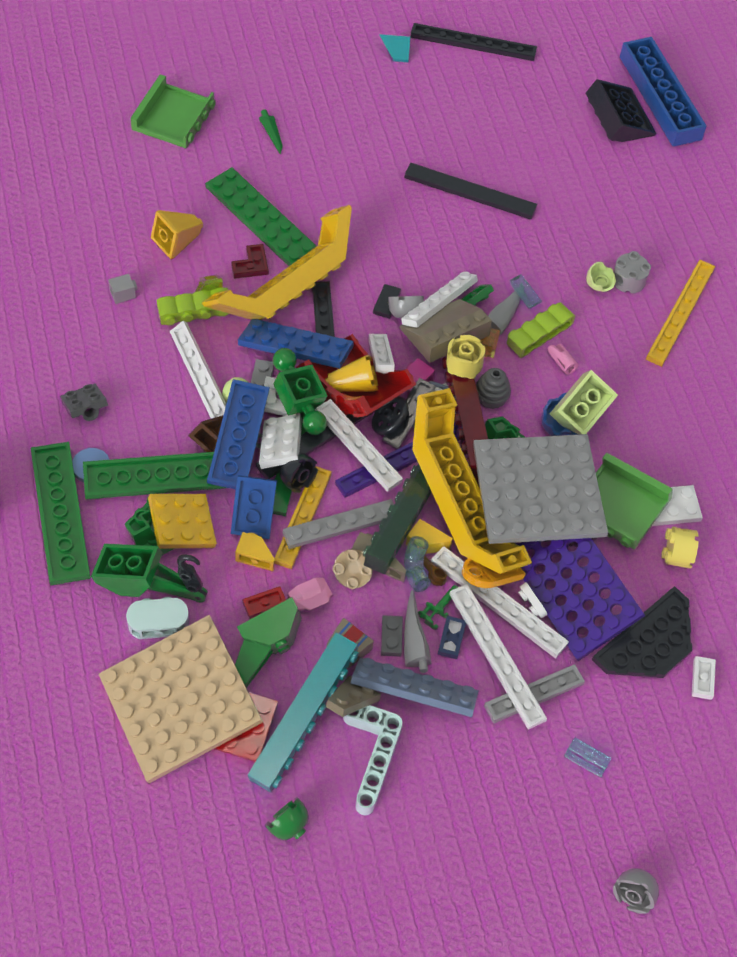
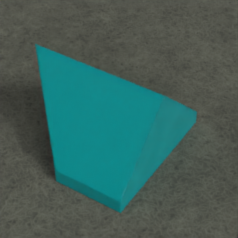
[379,34,410,62]

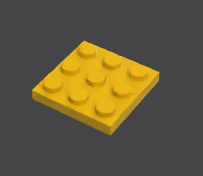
[148,494,217,549]

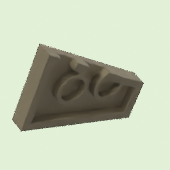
[326,675,381,717]

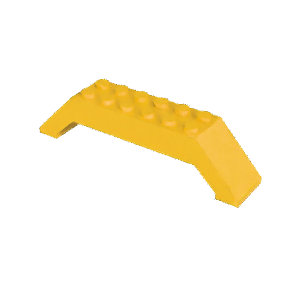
[202,204,352,320]
[412,388,532,574]

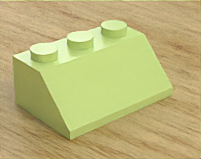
[550,370,618,435]

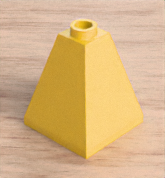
[151,210,203,259]

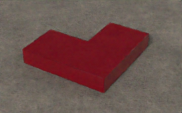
[231,244,269,279]

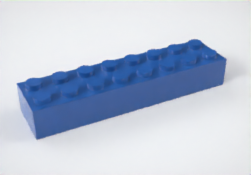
[620,37,707,147]

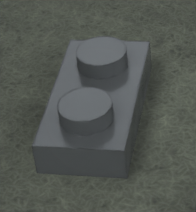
[381,615,403,657]

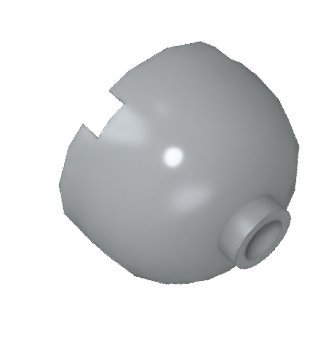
[388,296,424,322]
[613,868,659,914]

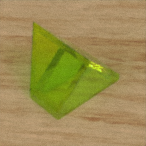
[194,275,223,293]

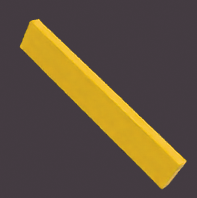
[274,466,332,569]

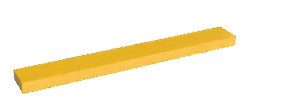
[645,259,715,367]

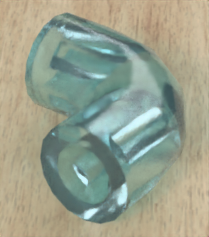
[404,536,431,592]

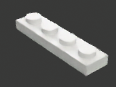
[368,334,395,374]

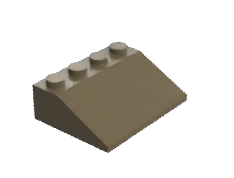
[399,299,492,363]

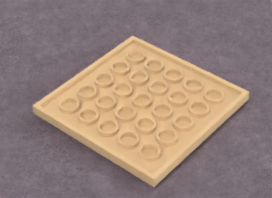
[99,615,263,783]

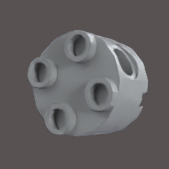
[613,251,651,293]

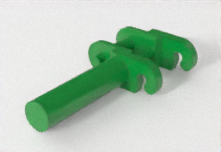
[418,585,458,630]

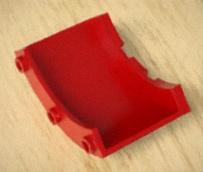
[296,334,416,417]

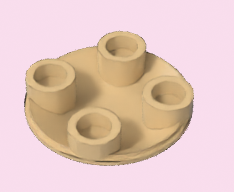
[333,549,373,589]

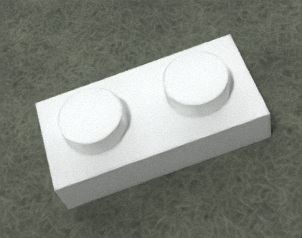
[692,656,716,700]

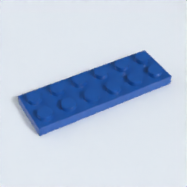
[238,319,354,368]
[207,379,270,490]

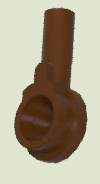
[418,554,447,586]

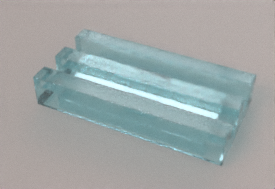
[564,737,611,777]

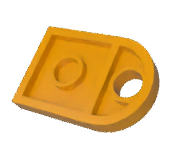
[462,558,526,588]

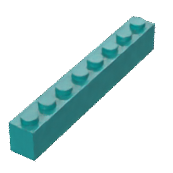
[248,633,359,792]

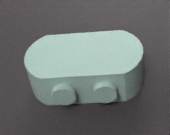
[126,597,189,639]

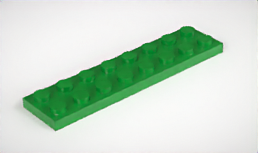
[205,167,316,266]
[31,442,91,586]
[83,452,226,499]

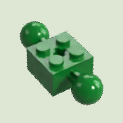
[273,348,327,435]

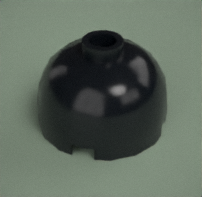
[280,453,318,493]

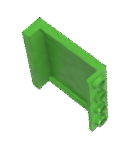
[131,74,216,148]
[596,453,673,550]

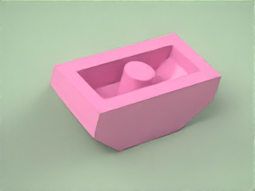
[288,578,333,612]

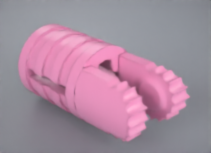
[548,344,578,375]

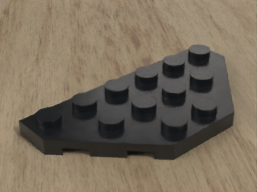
[592,586,692,678]

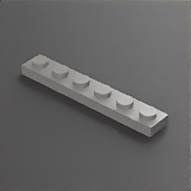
[282,499,399,549]

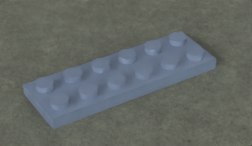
[351,657,479,717]

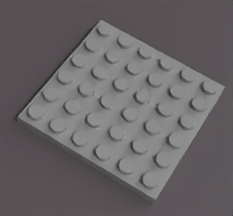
[473,434,608,544]

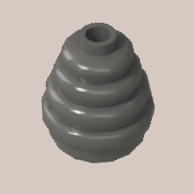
[476,368,511,409]

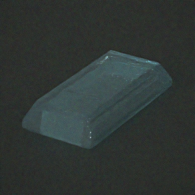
[510,274,542,308]

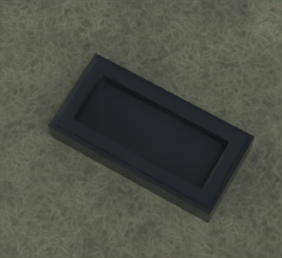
[373,284,401,319]

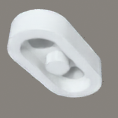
[518,582,548,619]

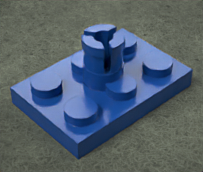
[230,475,277,539]

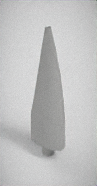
[488,281,525,335]
[404,590,432,673]

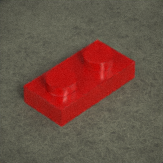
[242,586,286,619]

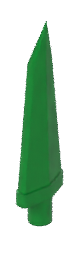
[259,109,283,154]

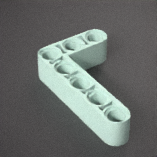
[343,705,403,816]

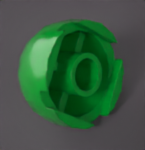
[265,797,309,840]

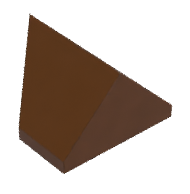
[188,415,224,452]

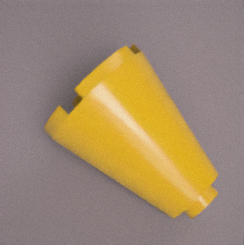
[325,355,378,392]

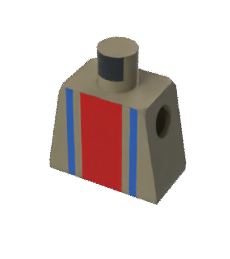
[326,618,374,668]

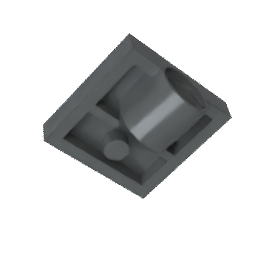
[60,383,108,421]

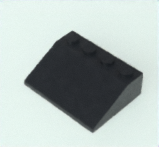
[585,79,657,142]

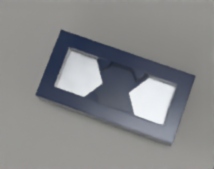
[438,616,466,659]

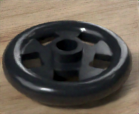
[372,396,409,435]

